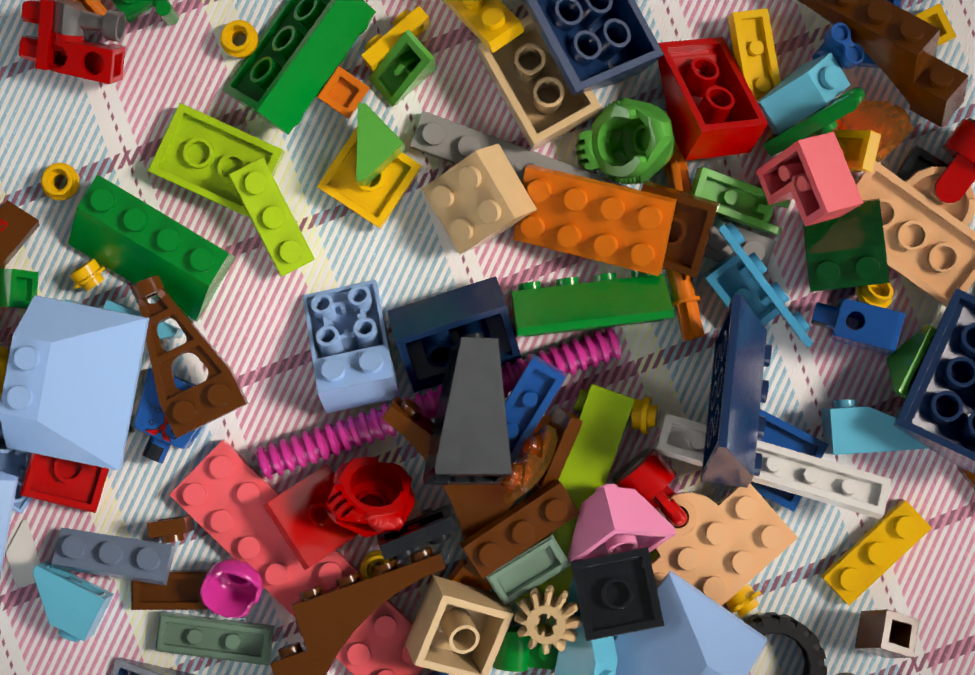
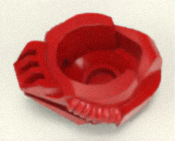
[326,456,415,538]

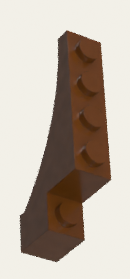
[797,0,969,128]
[382,396,520,588]
[270,547,446,675]

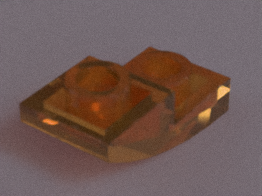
[503,425,560,504]

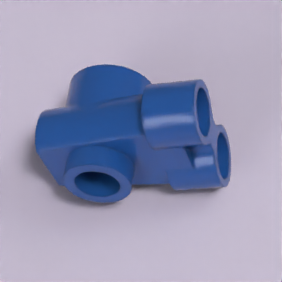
[812,22,865,69]

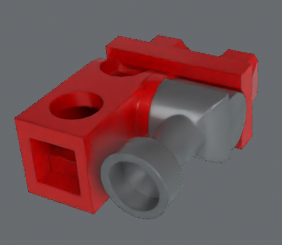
[19,0,126,84]

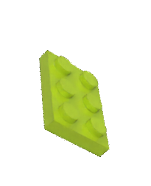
[148,103,285,218]

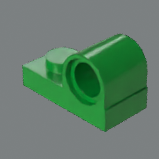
[492,625,558,672]

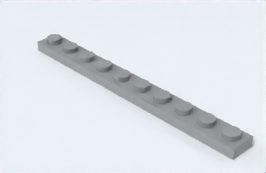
[410,111,777,276]

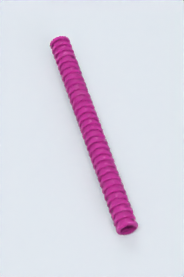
[256,327,622,480]

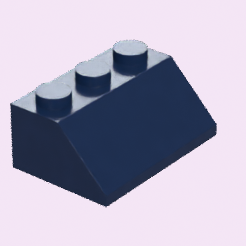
[387,276,522,393]

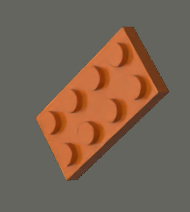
[513,164,677,276]

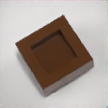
[147,515,194,543]

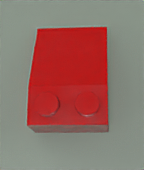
[658,37,768,161]

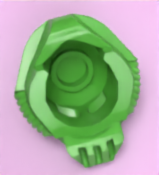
[575,97,676,185]

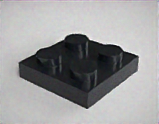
[571,547,664,641]

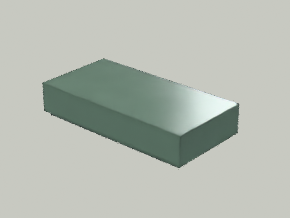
[486,533,571,606]

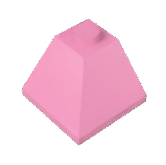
[568,484,676,563]

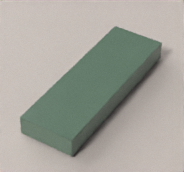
[155,611,275,665]

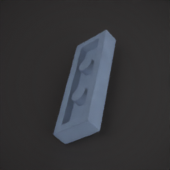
[51,527,175,586]

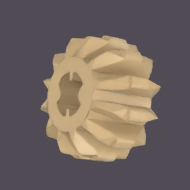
[514,585,582,654]

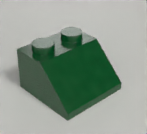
[803,198,889,292]

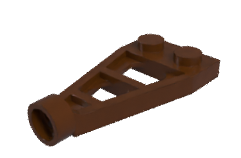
[130,275,249,438]

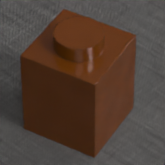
[855,609,920,658]

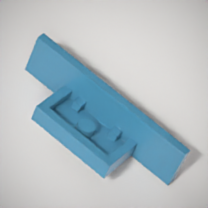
[703,218,814,348]

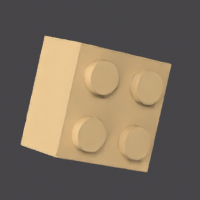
[422,143,537,255]
[405,575,514,675]

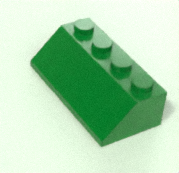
[222,0,376,135]
[68,174,237,321]
[511,270,674,338]

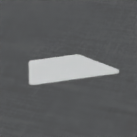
[6,520,40,588]

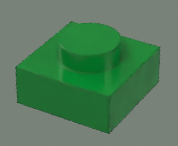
[0,268,39,309]

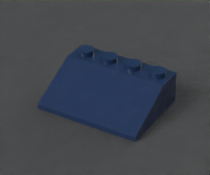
[522,0,664,95]
[893,288,975,474]
[701,294,772,488]

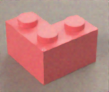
[756,132,863,227]

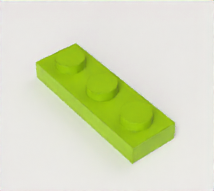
[227,157,315,277]

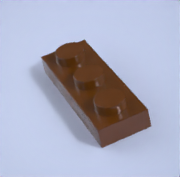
[459,479,580,579]

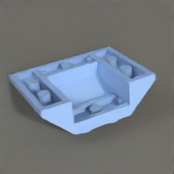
[0,295,150,471]
[614,570,767,675]

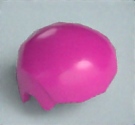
[200,558,263,618]

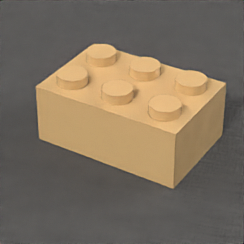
[477,15,601,151]

